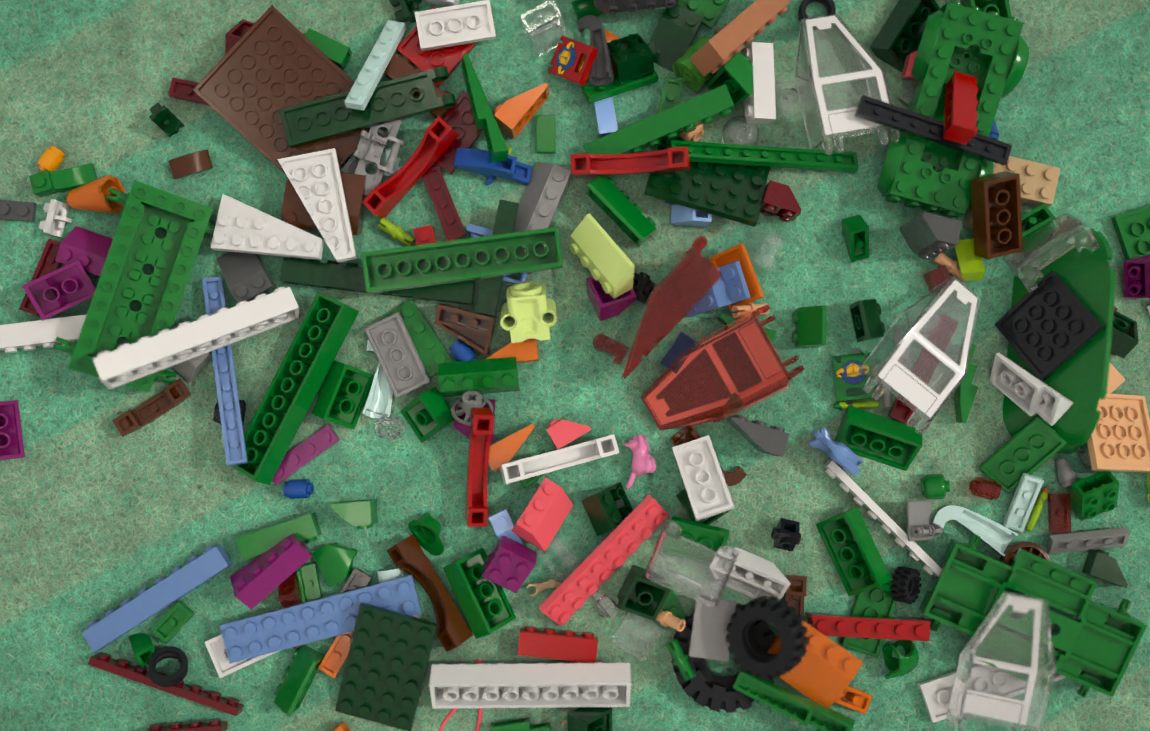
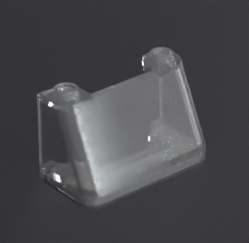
[1003,213,1100,293]
[645,520,740,607]

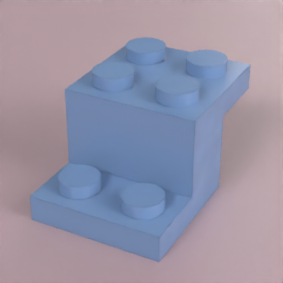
[677,261,751,318]

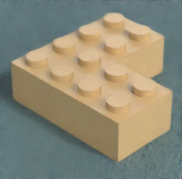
[963,156,1061,230]

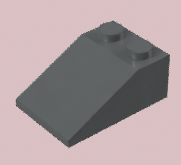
[217,252,277,303]

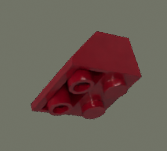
[760,180,802,222]

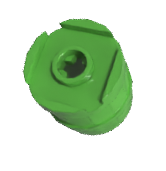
[672,37,721,91]

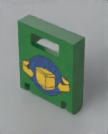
[833,352,877,402]

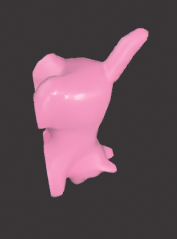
[624,434,657,489]

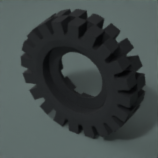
[672,603,776,713]

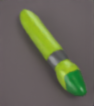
[833,400,880,410]

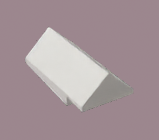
[990,353,1073,426]

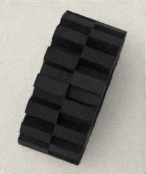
[890,566,922,604]

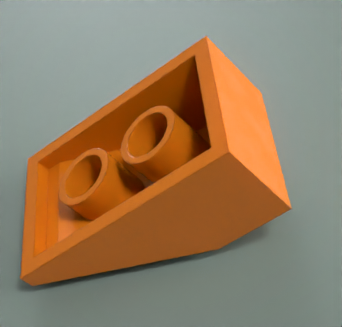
[494,83,549,139]

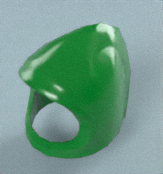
[883,640,919,679]

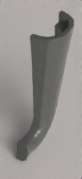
[578,15,614,86]

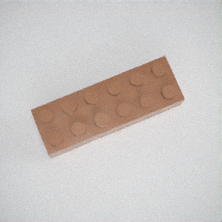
[689,0,792,76]

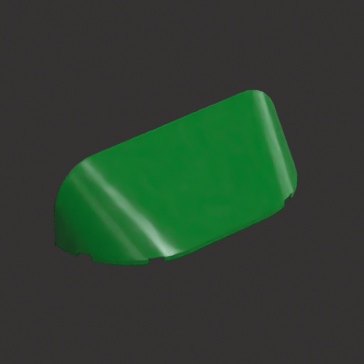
[1003,226,1115,454]

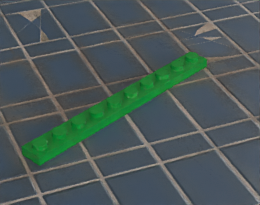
[670,140,859,172]

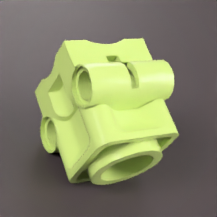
[500,282,557,343]

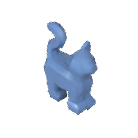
[809,426,863,476]

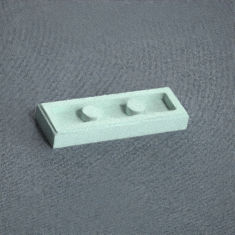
[1003,473,1044,532]

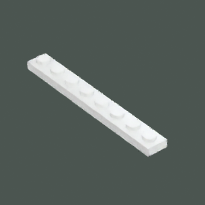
[823,460,942,577]

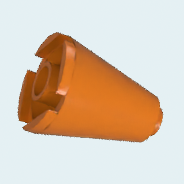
[67,175,125,213]

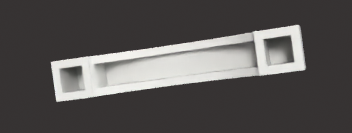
[500,434,619,485]

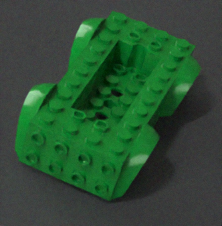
[877,1,1029,218]

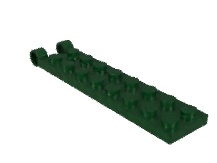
[279,66,457,148]

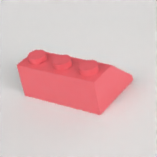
[512,477,573,552]

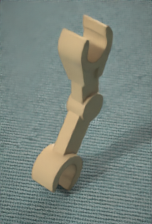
[526,579,562,596]

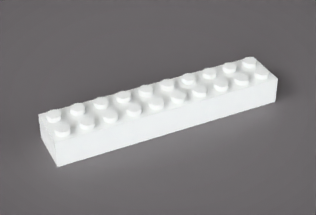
[93,287,299,390]
[429,662,631,708]

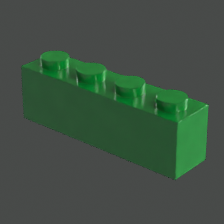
[236,512,321,562]

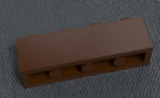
[383,53,451,119]

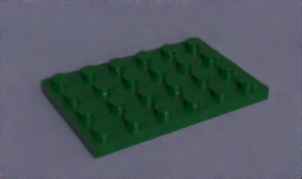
[644,137,770,227]
[335,603,438,731]

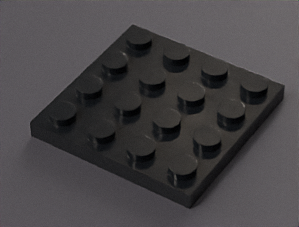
[995,271,1105,381]

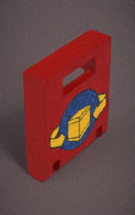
[547,35,598,86]

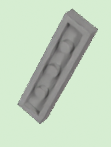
[1047,527,1130,554]

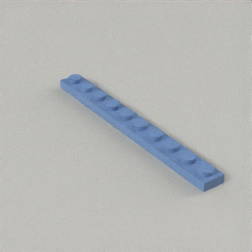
[202,276,248,467]

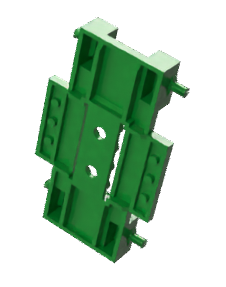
[919,533,1147,698]

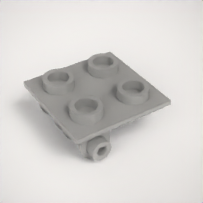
[906,501,943,541]

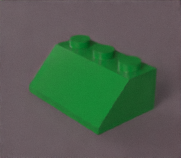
[706,51,753,109]
[312,360,374,429]
[274,645,325,717]

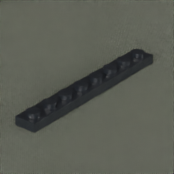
[855,95,1012,166]

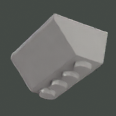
[513,162,572,233]

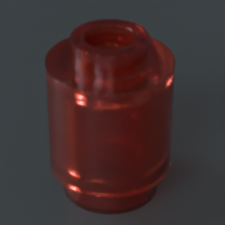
[969,477,1001,500]

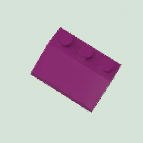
[55,226,113,276]
[0,400,25,461]

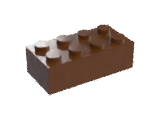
[970,171,1023,259]

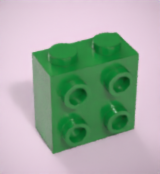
[1070,471,1120,521]

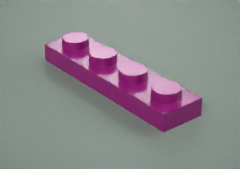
[272,424,340,485]

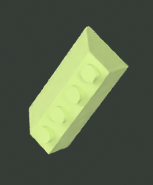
[569,213,635,299]

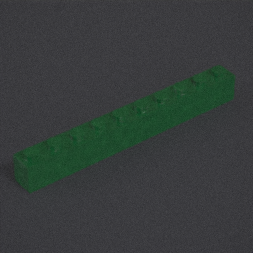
[280,257,475,306]

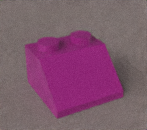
[586,276,637,321]

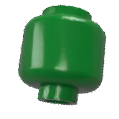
[921,474,950,499]

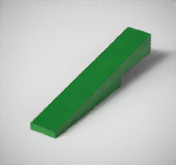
[461,54,509,162]
[733,669,855,731]

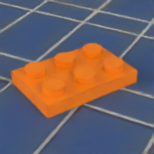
[709,243,765,311]

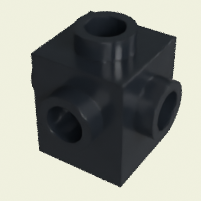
[633,272,655,304]
[771,518,801,552]

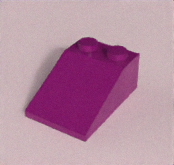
[22,260,96,321]

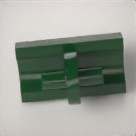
[389,0,422,23]
[149,103,185,137]

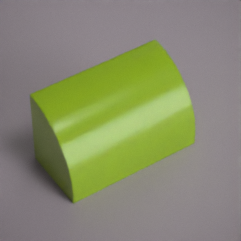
[954,238,985,281]

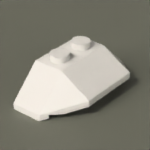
[709,547,790,599]

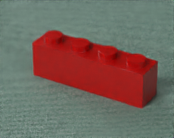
[943,71,978,145]
[517,626,598,663]

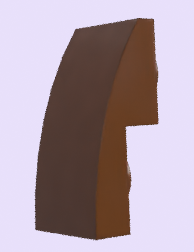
[168,150,213,179]

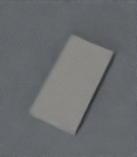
[364,312,431,398]

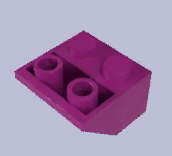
[1124,254,1150,298]

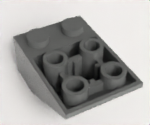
[727,414,790,457]

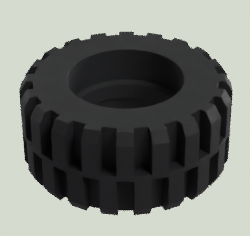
[726,596,808,679]

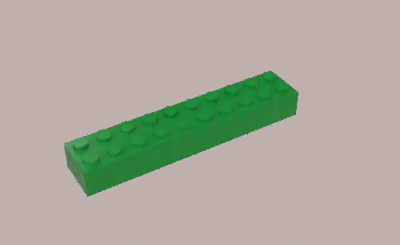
[361,227,563,294]
[231,291,359,485]

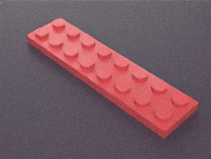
[538,494,669,626]

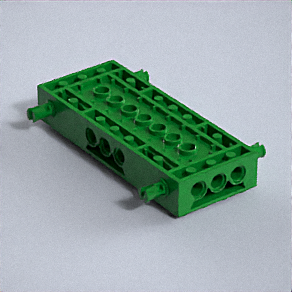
[53,180,215,392]

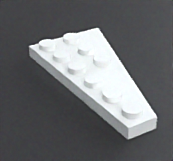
[277,148,357,262]
[210,194,325,260]

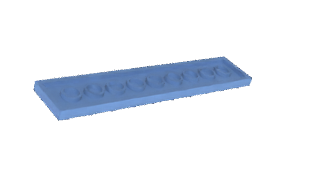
[220,574,422,664]

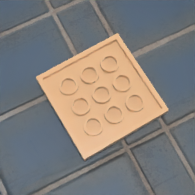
[1087,394,1150,472]

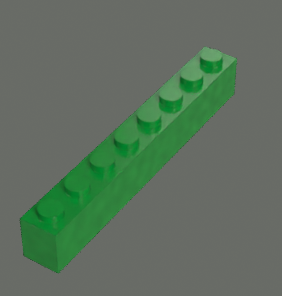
[583,84,735,154]

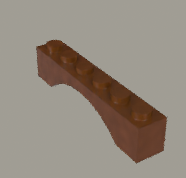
[386,534,473,652]

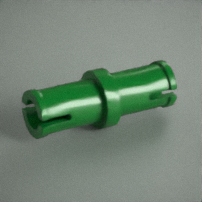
[666,639,696,681]

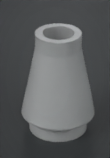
[1055,458,1078,488]

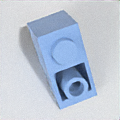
[670,204,712,227]

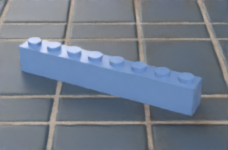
[82,544,233,652]

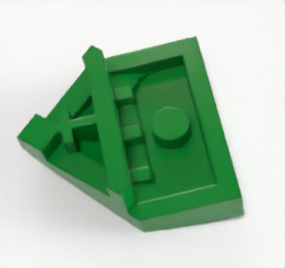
[312,542,357,588]

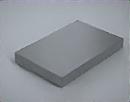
[688,596,736,662]

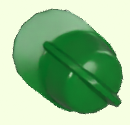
[408,512,444,556]

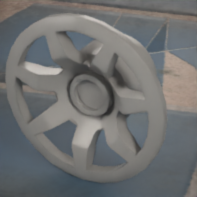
[451,391,493,425]

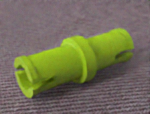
[377,217,415,247]

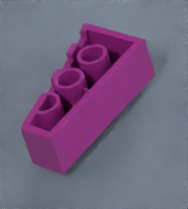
[230,533,312,610]

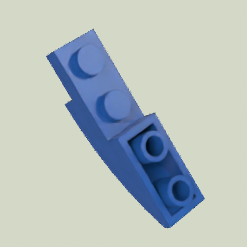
[453,148,532,186]

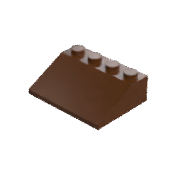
[281,172,366,236]

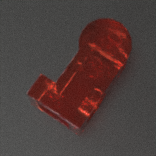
[593,334,629,366]
[278,571,302,607]

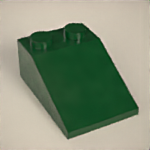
[648,4,704,72]

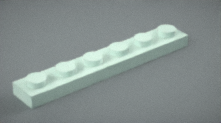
[344,20,407,111]

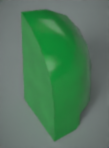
[129,633,155,668]

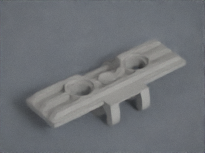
[353,119,404,196]

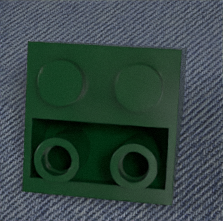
[607,33,654,83]
[581,482,633,536]

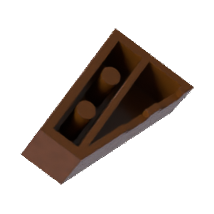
[434,304,497,356]

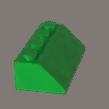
[586,176,656,247]
[438,357,520,397]
[835,406,923,471]
[816,507,891,596]
[443,548,516,639]

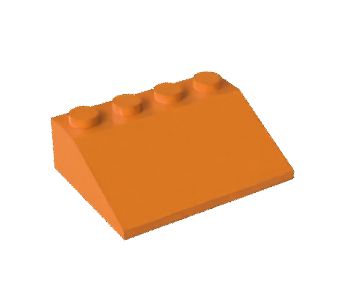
[766,621,863,708]

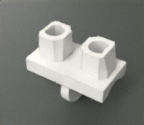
[39,199,72,237]

